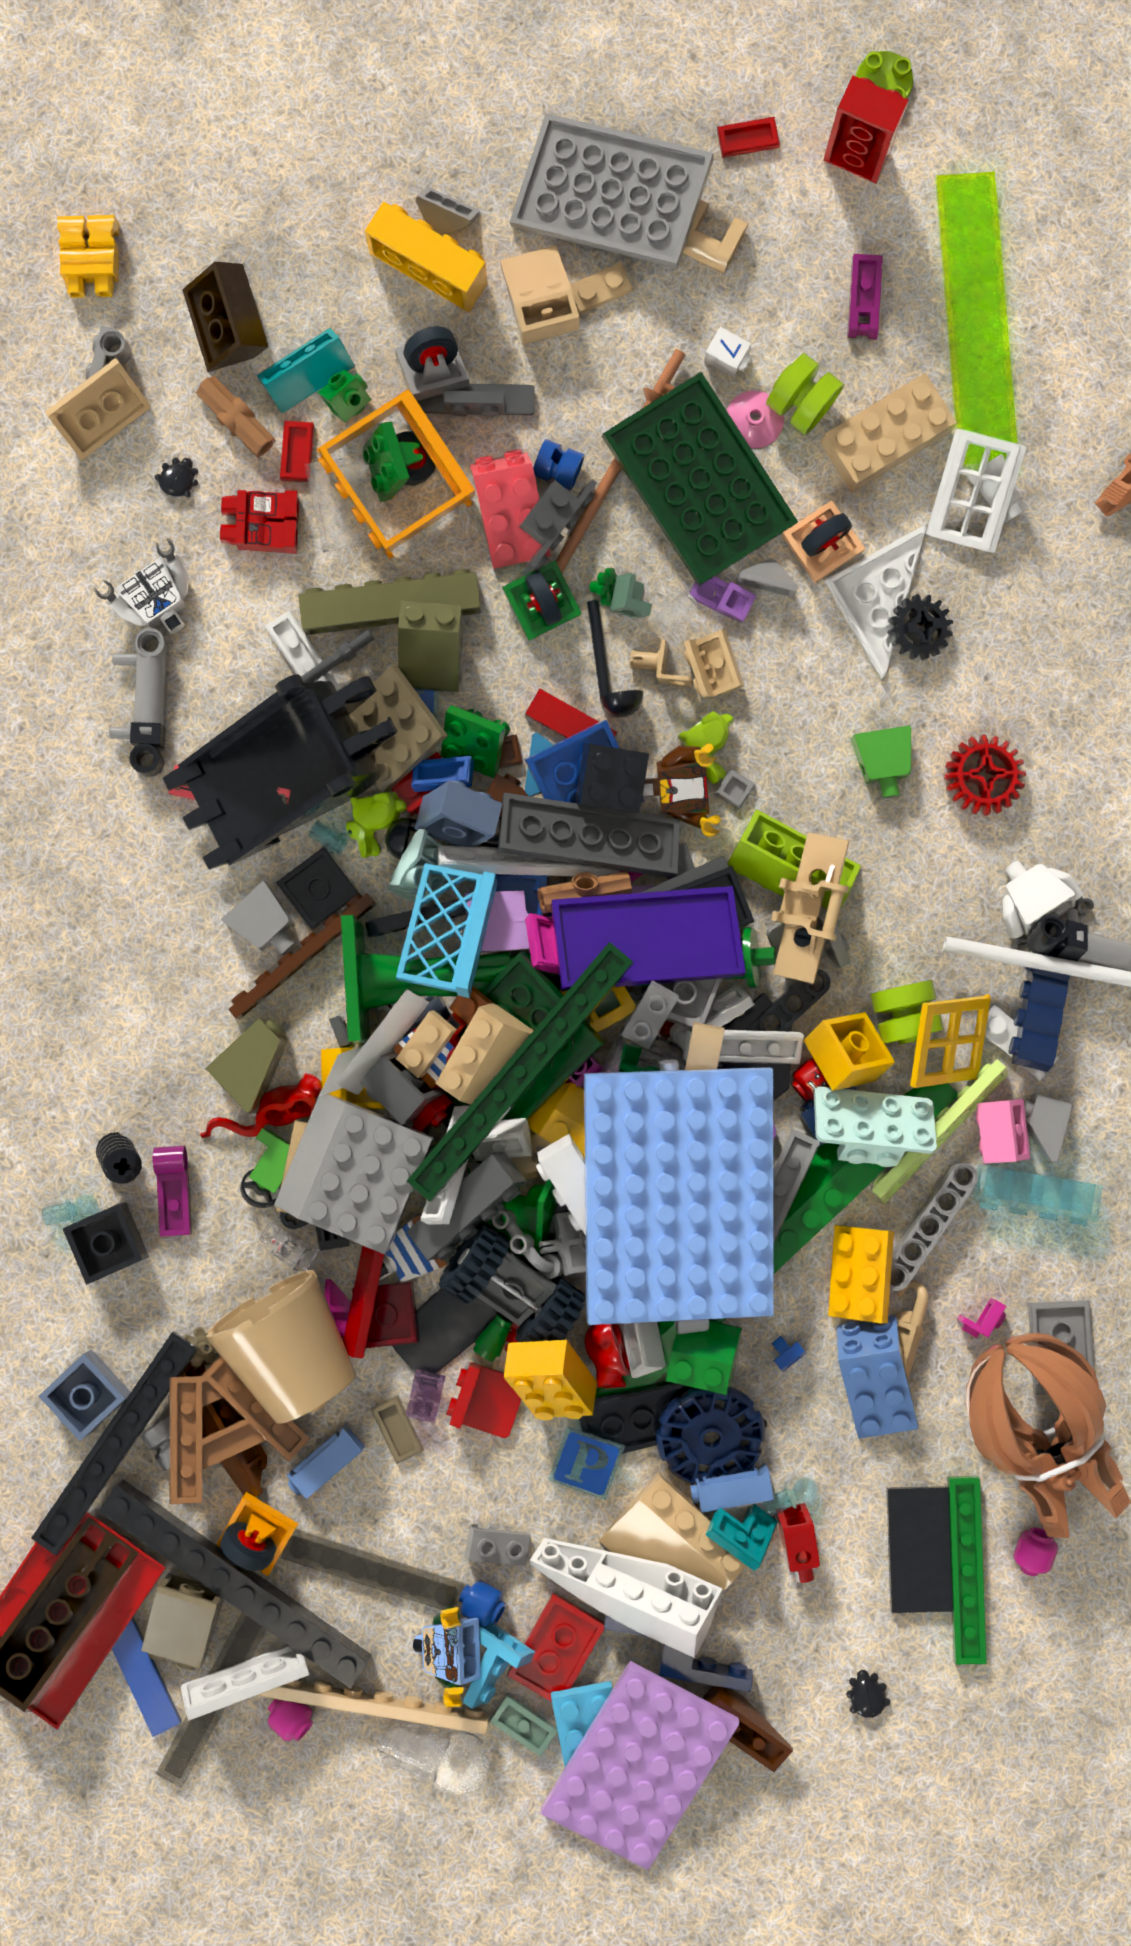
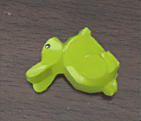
[677,711,734,784]
[346,792,407,858]

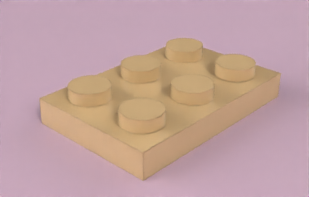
[44,358,151,460]

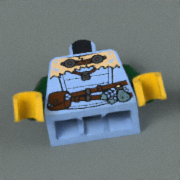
[413,1606,481,1708]

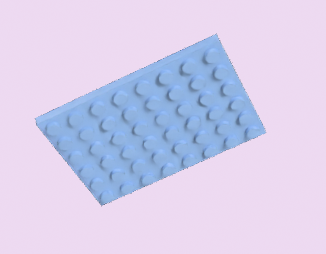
[584,1067,774,1325]

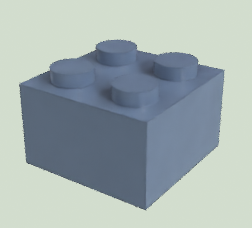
[415,780,503,847]
[39,1350,131,1441]

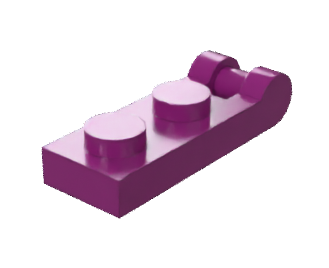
[847,254,883,340]

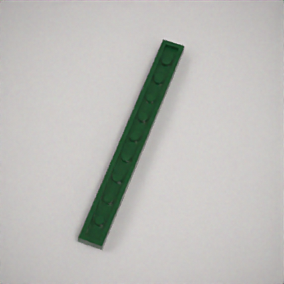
[406,942,634,1202]

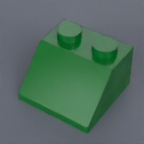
[666,1320,743,1395]

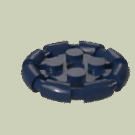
[656,1387,765,1485]

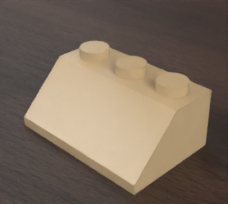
[435,1003,534,1105]

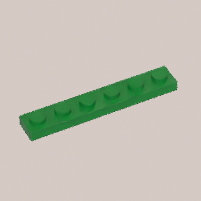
[947,1476,987,1665]

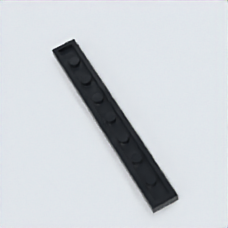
[31,1331,199,1556]

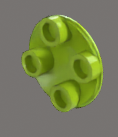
[856,51,913,99]

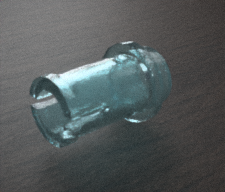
[308,820,348,855]

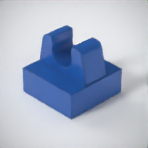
[771,1336,806,1372]

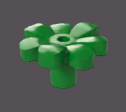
[589,568,617,606]

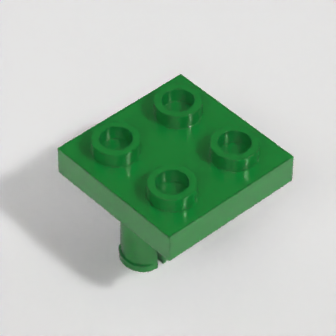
[441,705,510,778]

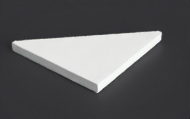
[824,525,926,680]

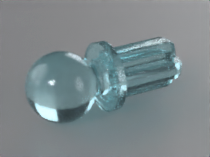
[42,1195,98,1225]
[763,1477,818,1515]

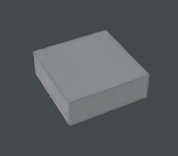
[714,768,756,810]

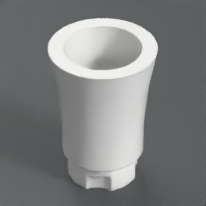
[967,454,1029,524]

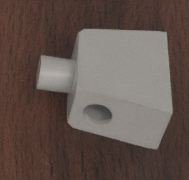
[221,881,296,955]

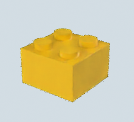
[803,1012,895,1091]

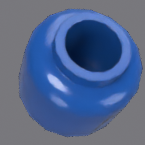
[459,1580,506,1628]

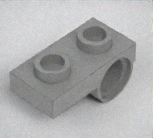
[86,326,132,380]
[621,980,679,1050]
[465,1524,531,1566]

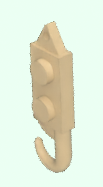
[896,1280,928,1379]

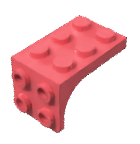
[470,449,551,569]

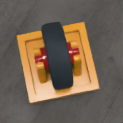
[216,1492,299,1576]

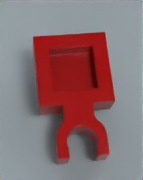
[411,1094,453,1134]

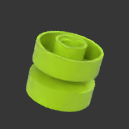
[766,353,845,436]
[870,980,944,1045]

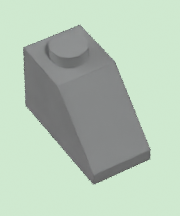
[1024,1095,1073,1163]

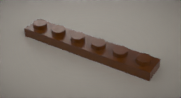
[228,893,377,1020]

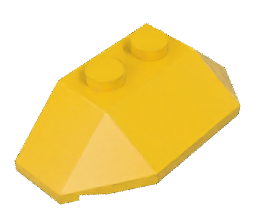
[527,1082,585,1158]

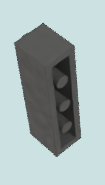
[407,1152,527,1261]

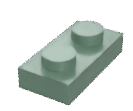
[490,1693,557,1757]

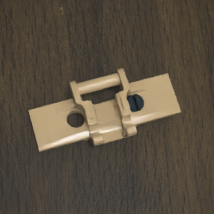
[771,832,850,984]

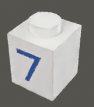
[704,327,752,378]

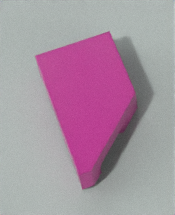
[325,1279,351,1337]

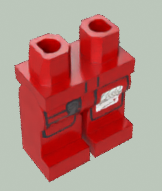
[220,490,300,554]

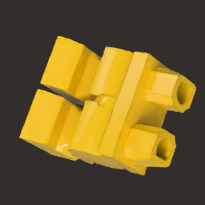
[57,215,120,298]

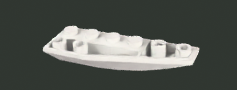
[530,1538,723,1658]

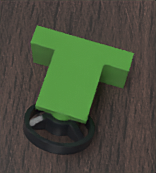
[240,1128,290,1208]

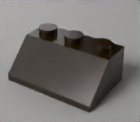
[182,261,269,372]

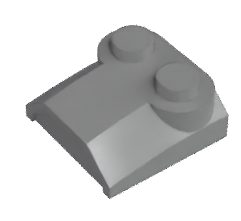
[658,978,723,1029]

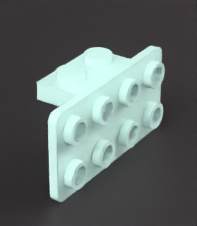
[814,1087,937,1167]

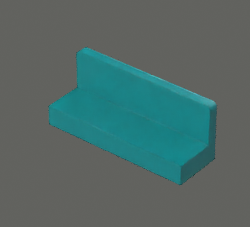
[256,328,354,413]

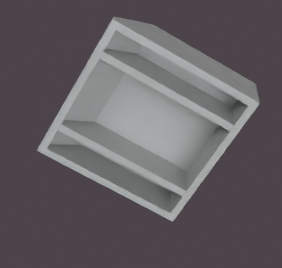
[274,1092,435,1254]

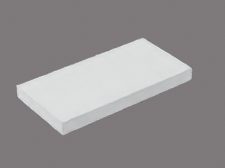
[181,1645,309,1721]

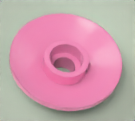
[727,391,784,449]

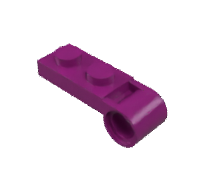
[152,1145,192,1237]

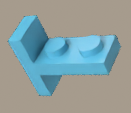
[463,1624,535,1709]

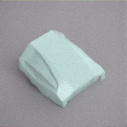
[387,829,446,906]

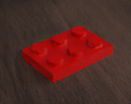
[507,1592,605,1702]

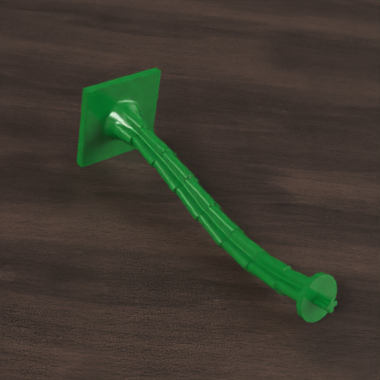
[341,915,777,1045]

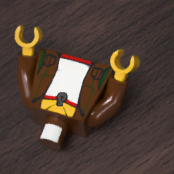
[642,744,721,837]

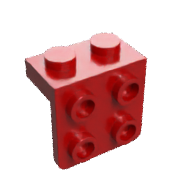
[446,1362,521,1438]

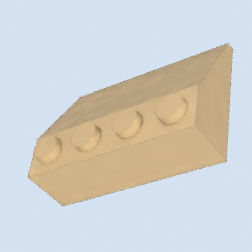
[598,1471,747,1592]

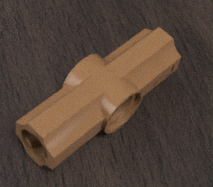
[195,375,276,458]
[538,871,632,914]

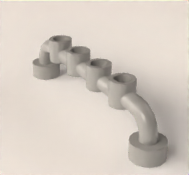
[462,1156,564,1279]

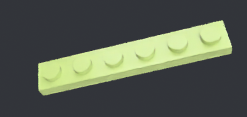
[872,1059,1008,1205]

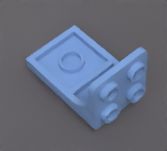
[837,1315,919,1439]

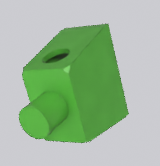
[851,725,911,798]

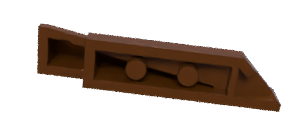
[180,1361,268,1497]

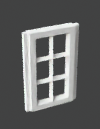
[926,428,1027,553]

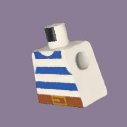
[380,1213,449,1282]

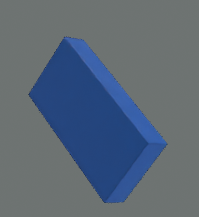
[411,756,474,792]

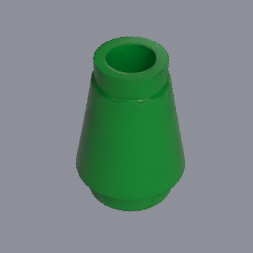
[473,1314,513,1362]

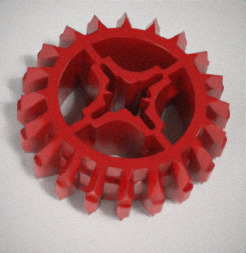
[944,735,1026,816]

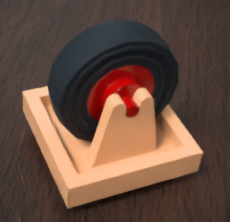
[782,500,865,584]

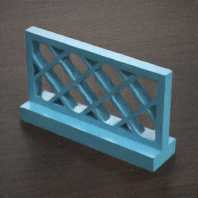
[396,863,497,998]

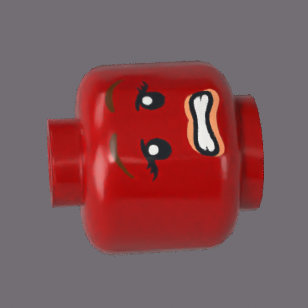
[791,1057,831,1102]

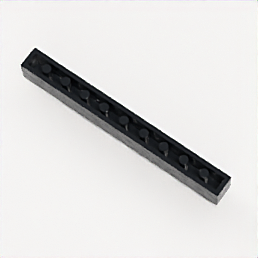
[99,1479,371,1689]

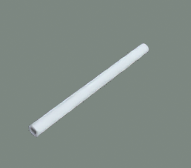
[943,936,1131,987]

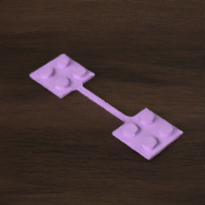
[464,885,656,952]

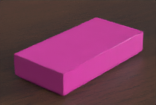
[525,913,559,975]

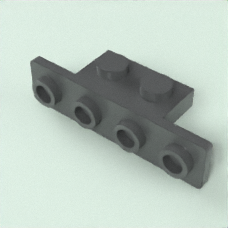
[417,384,535,417]
[519,479,597,576]

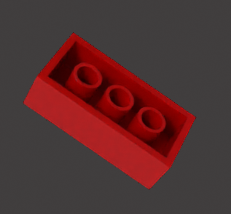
[823,75,909,184]

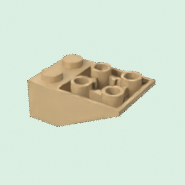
[500,245,580,345]

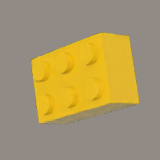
[504,1340,597,1420]

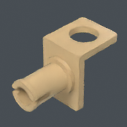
[630,639,694,687]

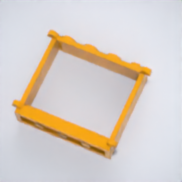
[317,389,475,560]

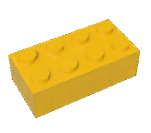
[365,201,488,313]

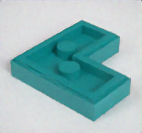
[705,1504,778,1571]

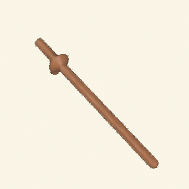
[556,349,686,573]

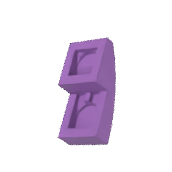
[687,576,757,622]

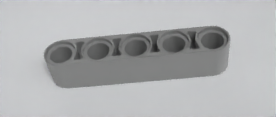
[890,1163,978,1291]

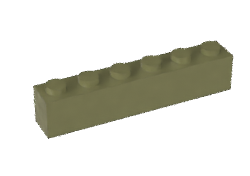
[298,569,481,635]

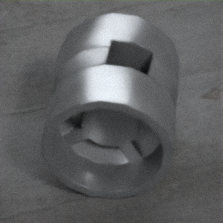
[140,1415,170,1471]

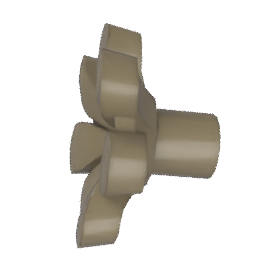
[183,1327,218,1368]

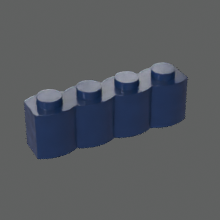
[1008,951,1070,1072]

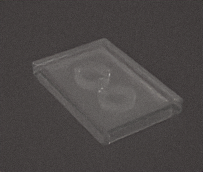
[305,455,379,553]

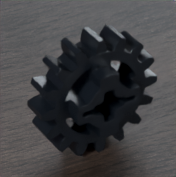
[887,594,953,660]

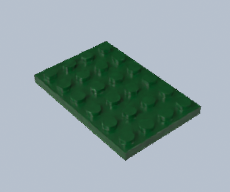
[601,372,798,586]
[443,952,605,1164]

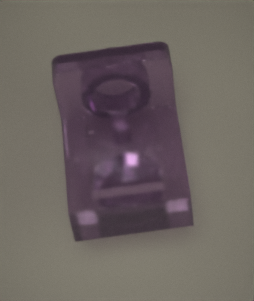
[406,1369,446,1423]

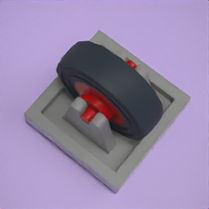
[395,326,470,401]

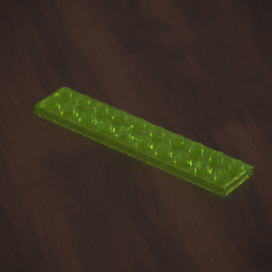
[935,171,1017,465]

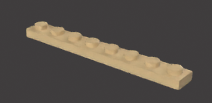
[256,1678,489,1734]

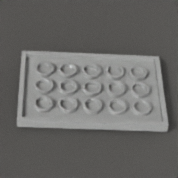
[510,113,714,269]

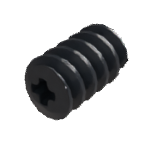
[96,1132,142,1184]

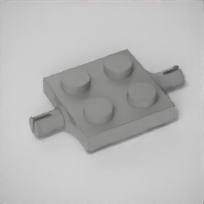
[539,1212,586,1276]

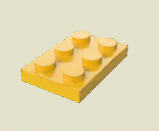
[828,1225,894,1324]

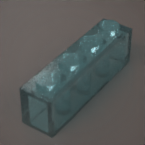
[972,1164,1103,1226]

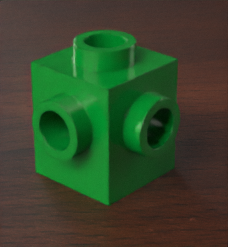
[318,369,372,423]

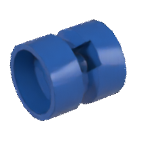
[533,439,585,491]

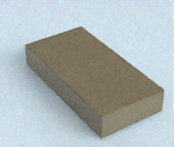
[370,1395,424,1464]

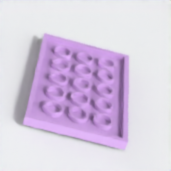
[540,1661,739,1870]

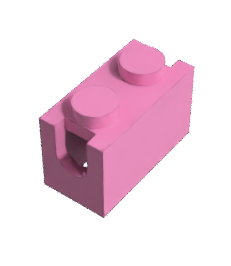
[976,1099,1031,1164]

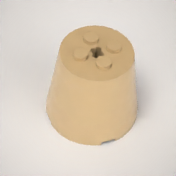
[206,1270,356,1424]

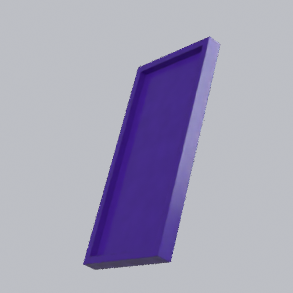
[551,886,746,991]

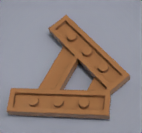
[169,1356,310,1504]

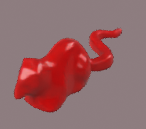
[200,1073,322,1139]
[584,1324,631,1388]

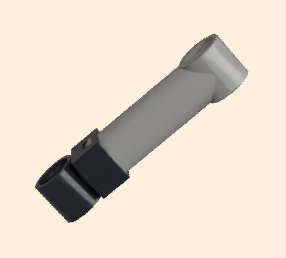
[109,628,169,777]
[1026,908,1131,972]

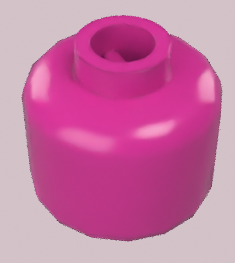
[1013,1527,1058,1576]
[268,1699,314,1741]

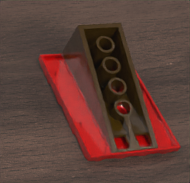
[0,1512,166,1730]

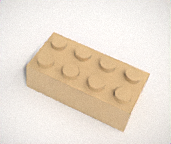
[821,373,957,493]

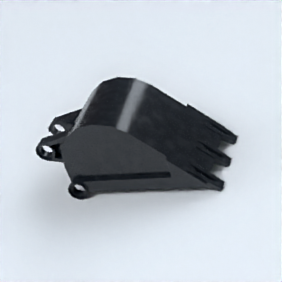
[162,674,398,870]

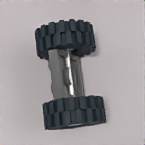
[439,1223,586,1342]

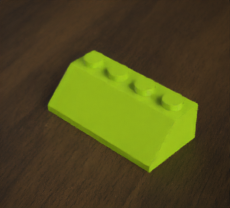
[727,809,861,909]

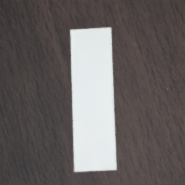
[335,989,430,1095]

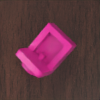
[957,1298,1007,1338]

